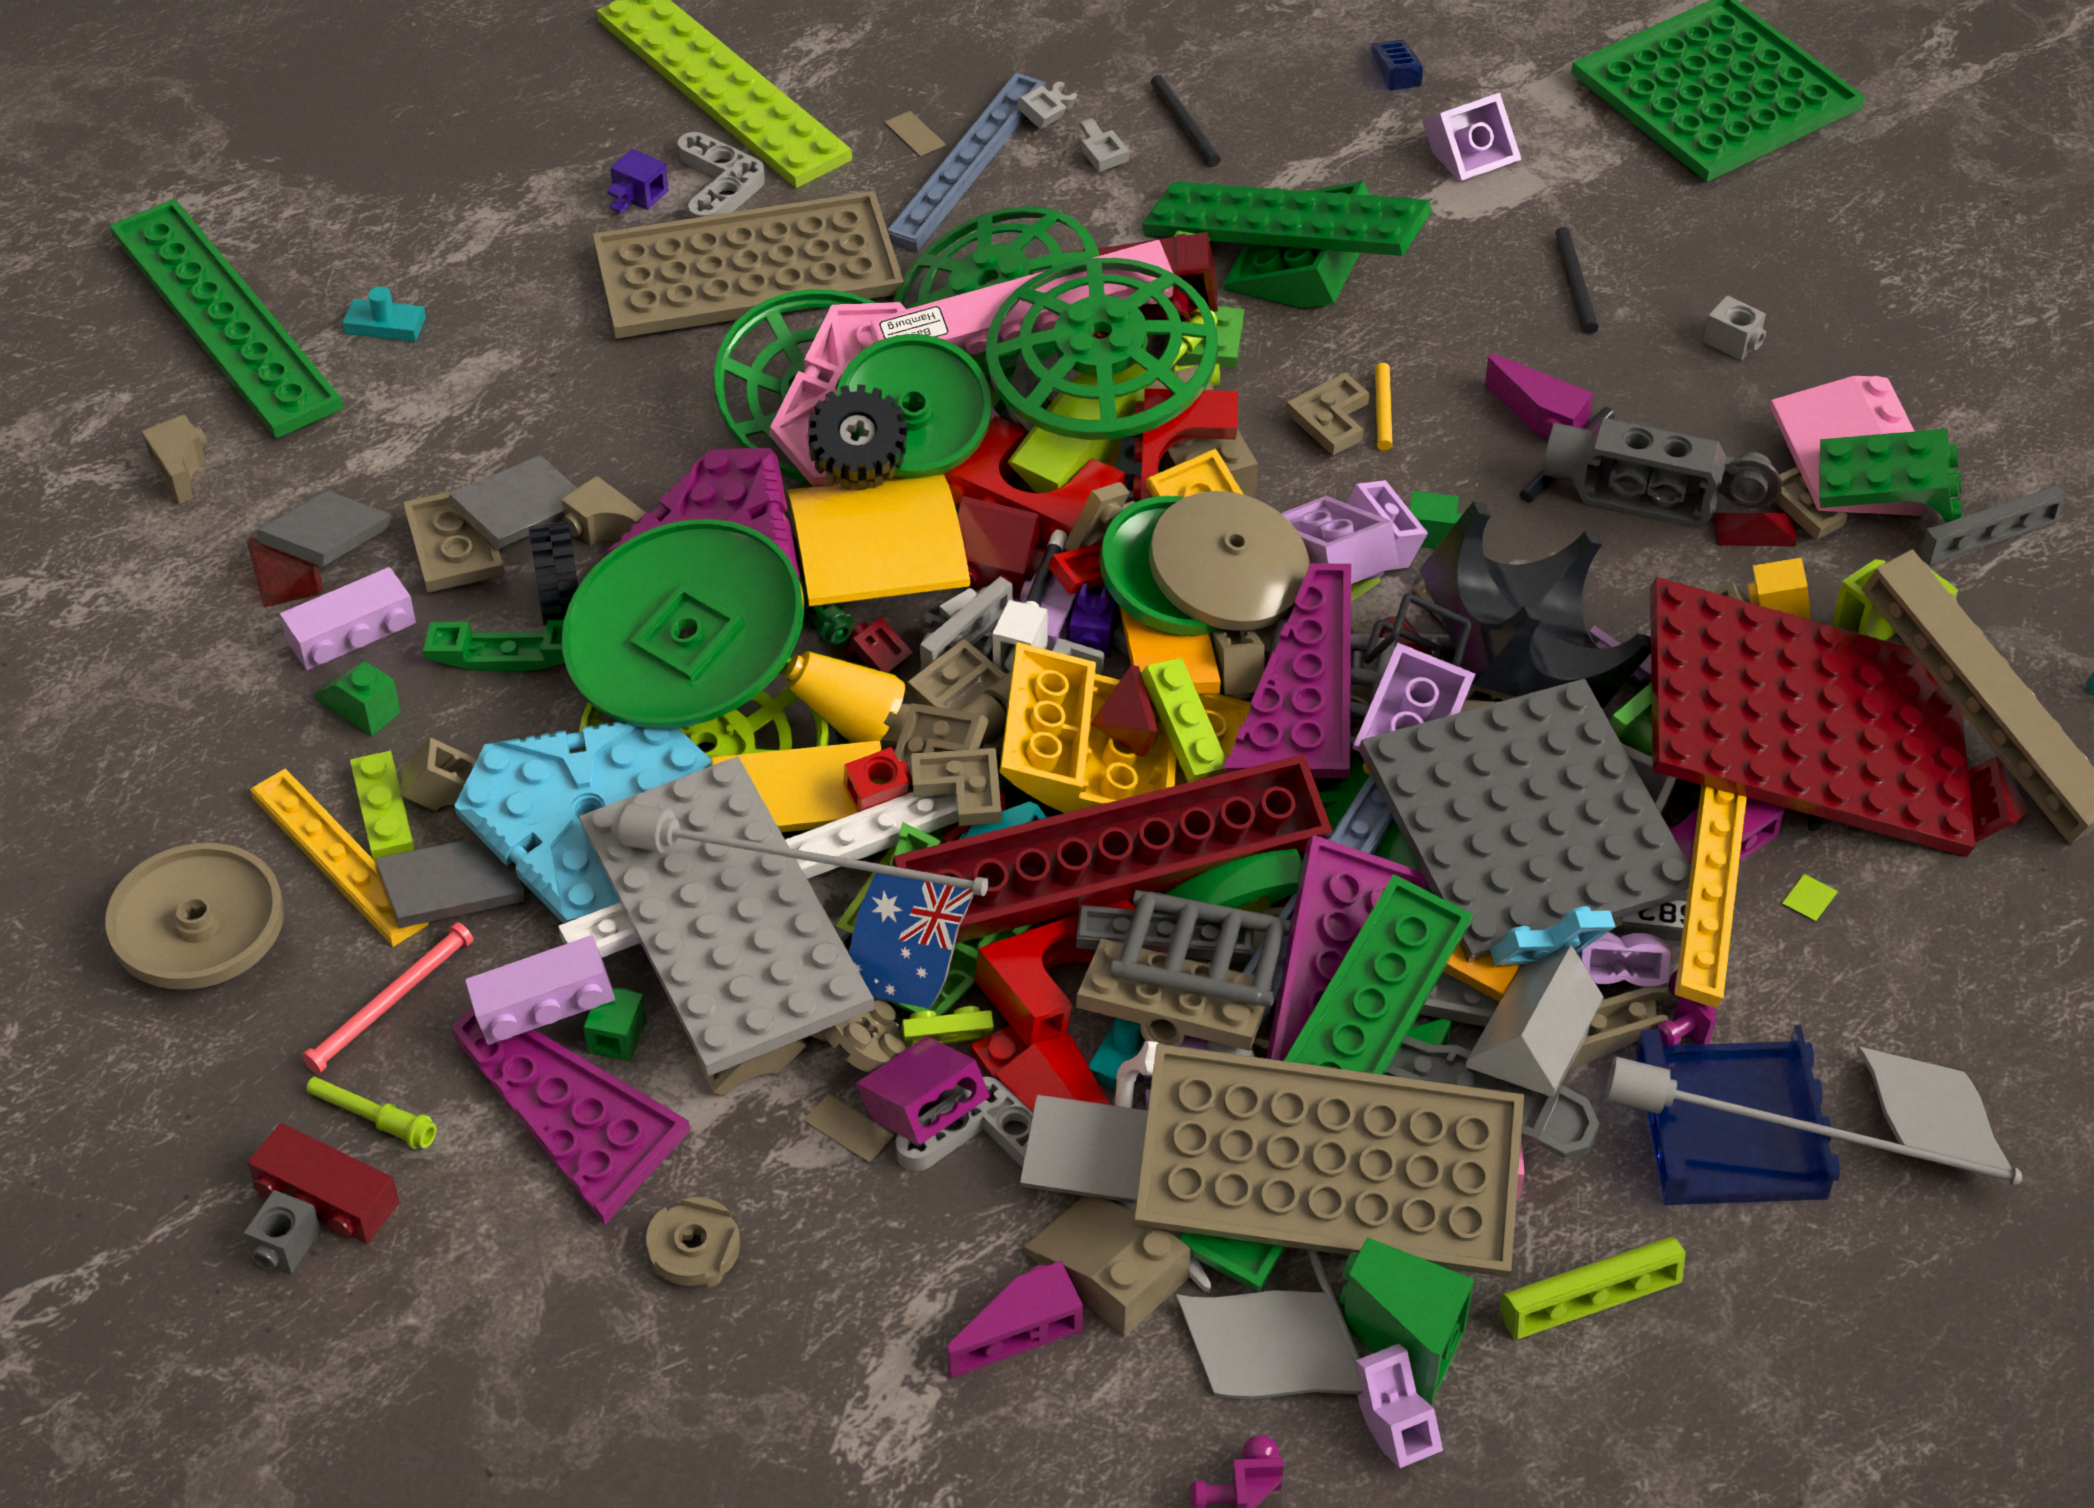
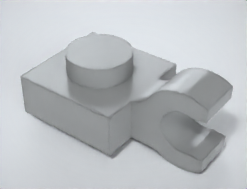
[1078,118,1130,172]

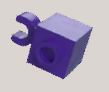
[607,149,669,214]
[1070,583,1117,657]

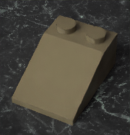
[1024,1196,1191,1337]

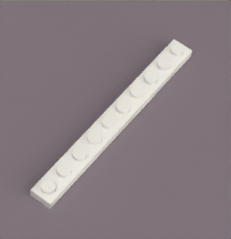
[558,792,959,957]

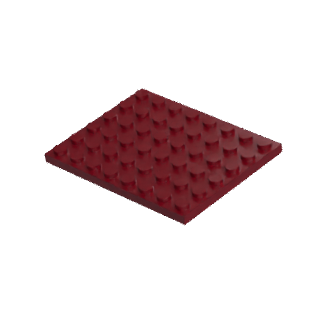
[1650,577,1975,857]

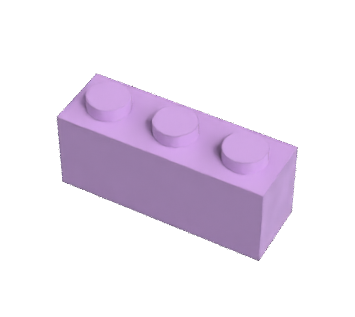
[280,567,416,671]
[465,935,615,1045]

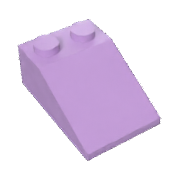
[1281,496,1399,587]
[1352,643,1475,751]

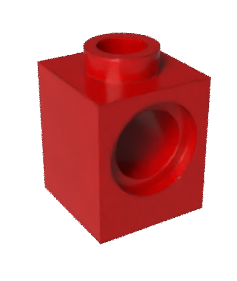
[843,747,912,813]

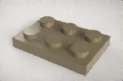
[403,490,505,593]

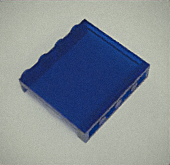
[1635,1025,1840,1205]

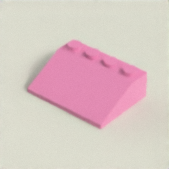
[1769,376,1927,516]

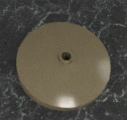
[1149,491,1309,631]
[105,843,284,990]

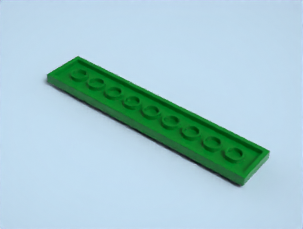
[109,198,344,439]
[1179,874,1473,1293]

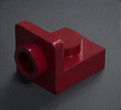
[843,617,913,674]

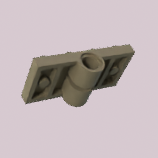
[906,638,1024,794]
[1076,938,1273,1051]

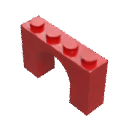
[1133,388,1238,500]
[943,416,1125,552]
[974,900,1136,1047]

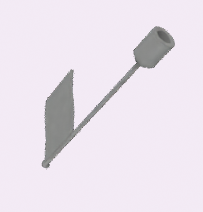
[1176,1041,1363,1400]
[1605,1047,2022,1186]

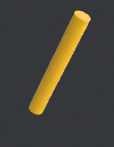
[1375,363,1392,451]

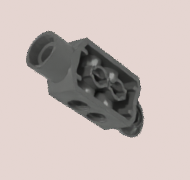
[1542,418,1782,529]

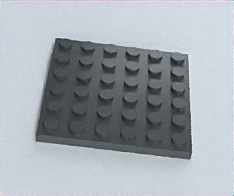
[1358,679,1691,962]

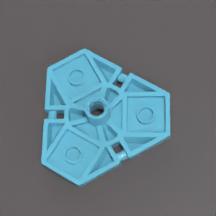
[454,721,712,924]

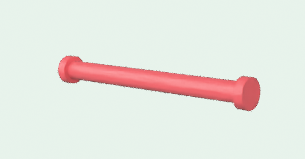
[301,922,473,1074]

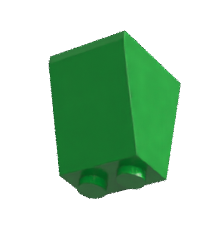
[1339,1237,1475,1405]

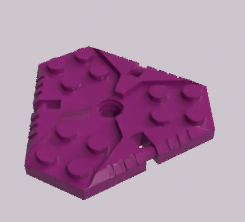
[593,448,800,629]

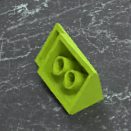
[1007,363,1151,493]

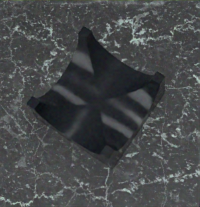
[1419,501,1651,709]

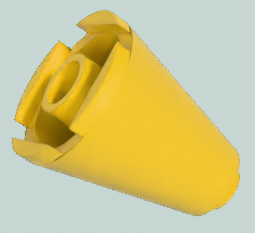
[785,651,905,743]

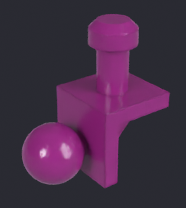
[1656,969,1718,1050]
[1190,1435,1284,1508]

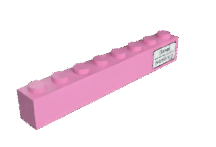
[871,240,1173,355]

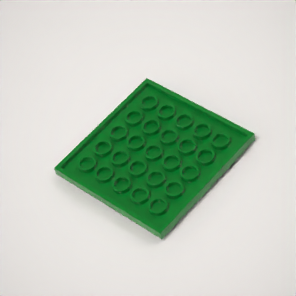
[1571,0,1866,182]

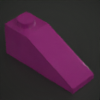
[1485,353,1593,439]
[947,1261,1083,1378]

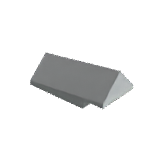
[1466,945,1603,1097]

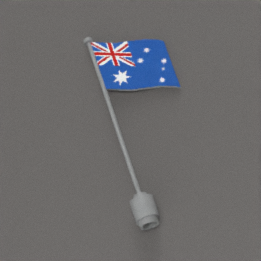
[611,803,988,1008]

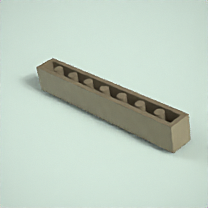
[1861,549,2094,845]

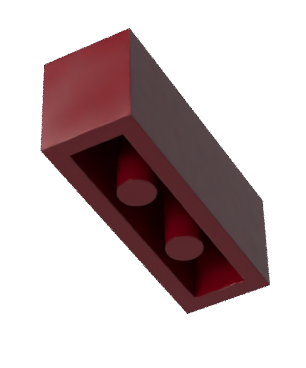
[247,1123,400,1244]

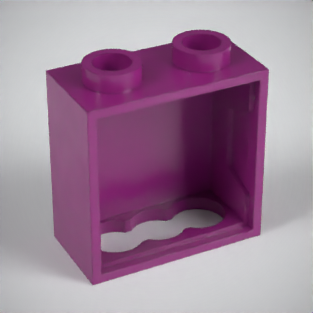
[856,1036,990,1145]

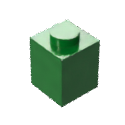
[1409,490,1463,549]
[584,988,647,1062]

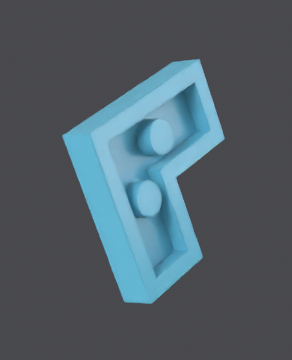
[1490,906,1615,965]

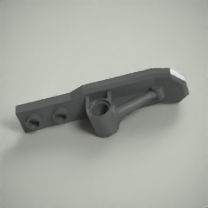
[1384,1036,1599,1159]

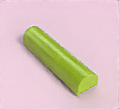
[1499,1236,1686,1340]

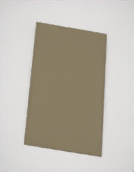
[885,111,946,156]
[803,1094,895,1163]

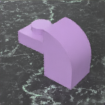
[1356,1344,1443,1468]

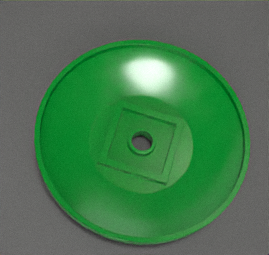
[562,519,804,729]

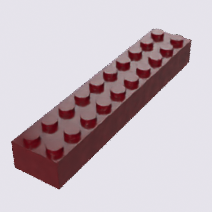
[891,754,1333,944]

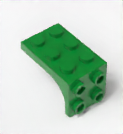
[1819,428,1962,523]

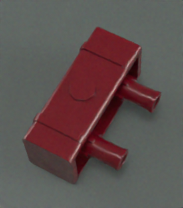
[1069,232,1218,339]

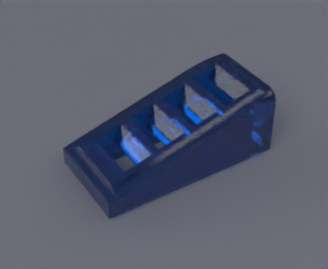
[1371,39,1423,90]

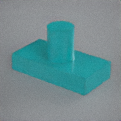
[343,286,426,342]
[1089,1018,1146,1090]

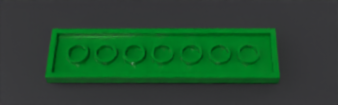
[1142,181,1432,256]

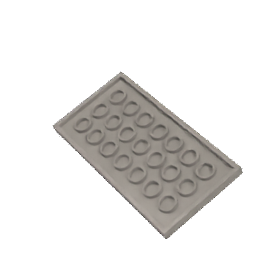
[579,756,875,1076]

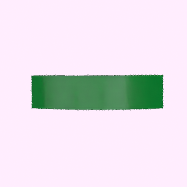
[423,620,565,672]
[1154,849,1303,912]

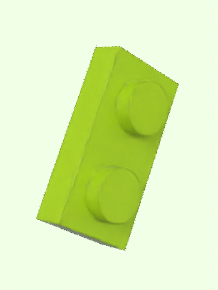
[901,1006,994,1048]

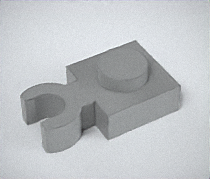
[1016,81,1077,129]

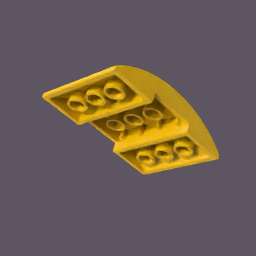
[785,474,970,606]
[999,642,1251,813]

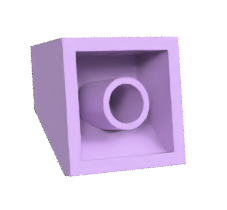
[1422,93,1521,181]

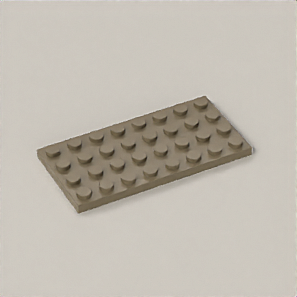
[592,191,904,339]
[1134,1044,1524,1277]

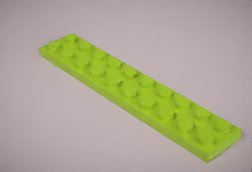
[597,0,852,188]

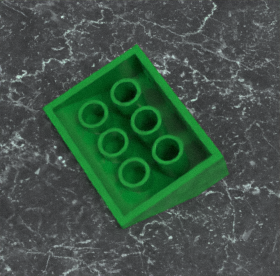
[1223,181,1370,308]

